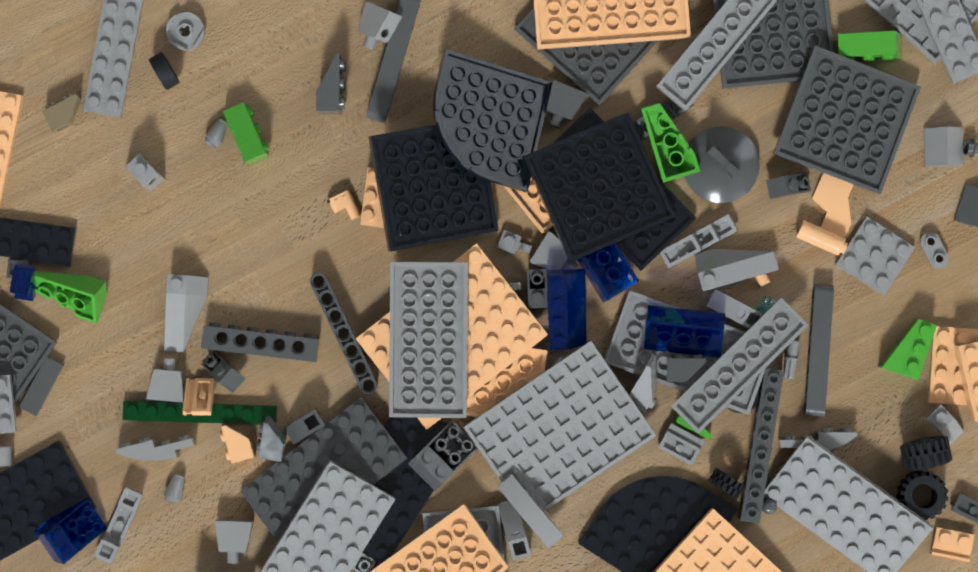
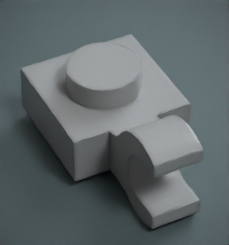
[497,230,532,254]

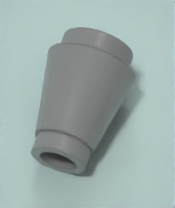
[204,119,228,148]
[164,474,185,504]

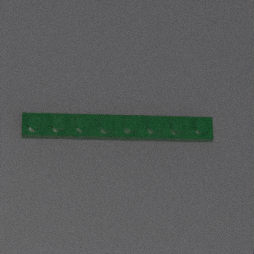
[123,401,277,425]

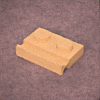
[182,378,215,415]
[930,527,975,562]

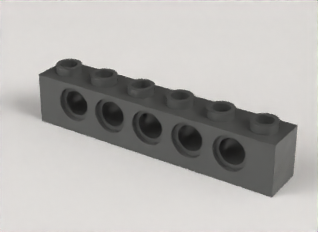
[201,322,320,362]

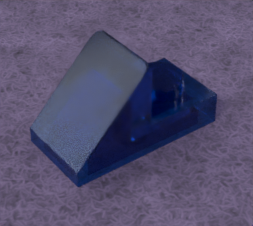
[10,263,35,301]

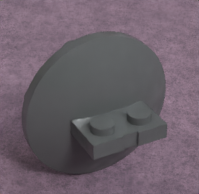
[684,126,760,203]

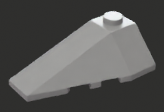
[694,249,779,291]
[164,274,209,352]

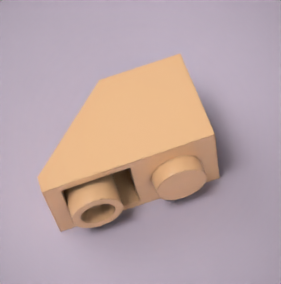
[220,425,256,463]

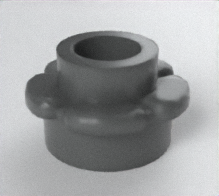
[963,139,978,158]

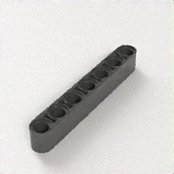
[366,0,421,123]
[310,273,378,394]
[804,284,834,417]

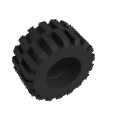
[900,435,953,471]
[896,471,949,520]

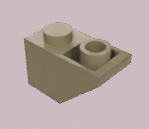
[42,93,81,133]

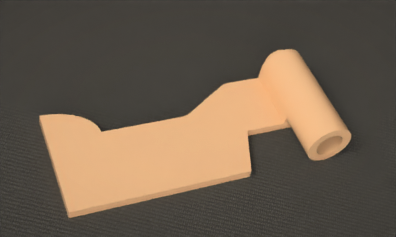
[796,173,853,256]

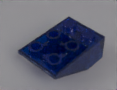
[34,498,107,565]

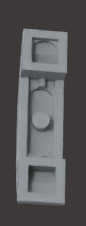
[94,487,143,564]

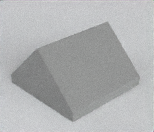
[924,126,963,167]

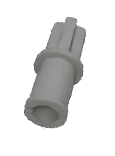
[783,341,800,379]

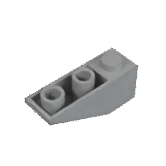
[497,500,531,561]

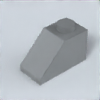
[923,404,964,445]

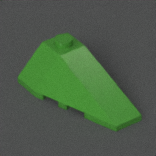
[27,271,107,324]

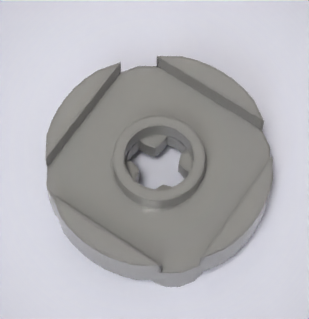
[166,12,205,51]

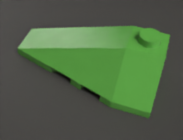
[641,103,700,183]

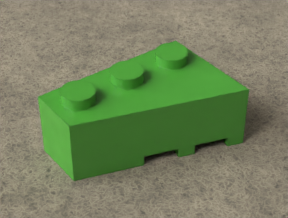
[838,30,902,61]
[223,102,270,165]
[879,319,937,380]

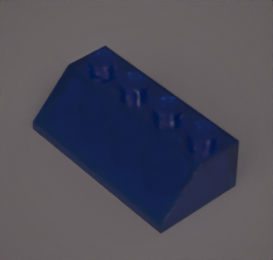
[577,243,639,303]
[547,269,587,350]
[644,305,725,357]

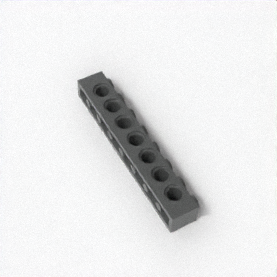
[738,368,784,524]

